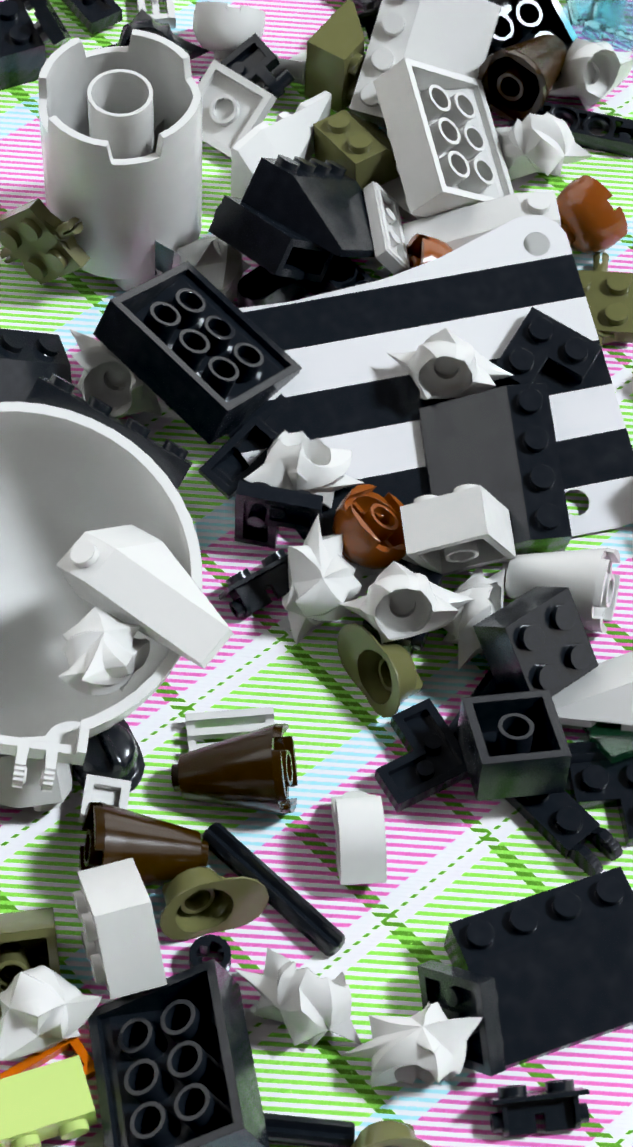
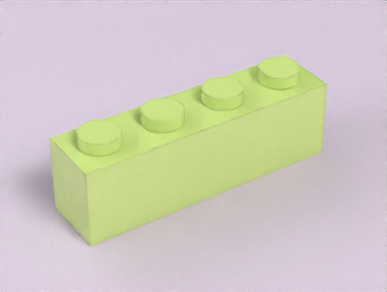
[0,1055,98,1147]

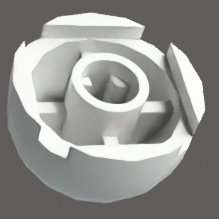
[193,1,266,61]

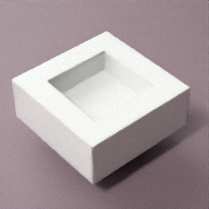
[79,774,132,823]

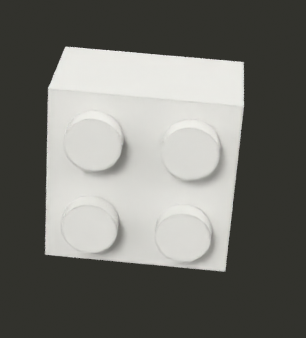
[400,484,516,576]
[73,858,167,1000]

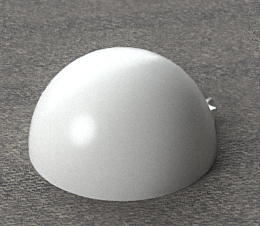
[0,401,203,793]

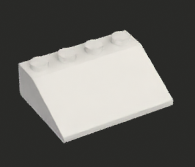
[349,0,501,129]
[373,57,514,217]

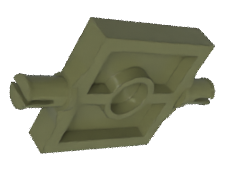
[0,198,91,285]
[578,252,633,346]

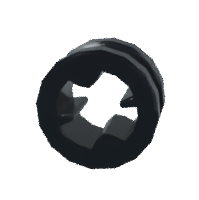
[189,934,231,973]

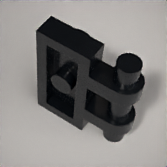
[198,33,295,99]

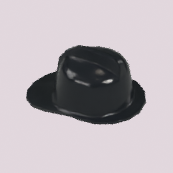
[73,719,145,792]

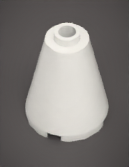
[501,547,621,633]

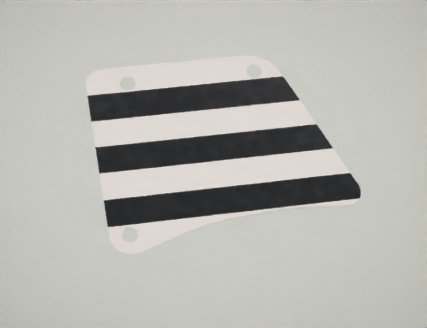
[227,215,633,576]

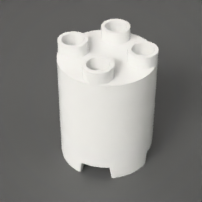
[38,29,202,291]

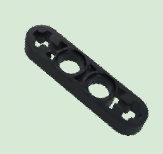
[509,102,633,158]

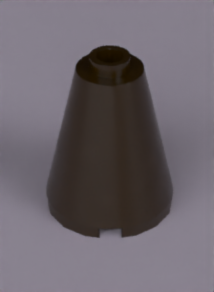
[477,34,567,121]
[171,723,298,814]
[79,802,209,886]

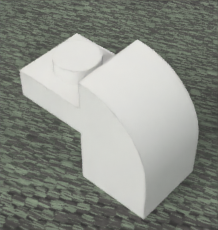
[331,791,387,885]

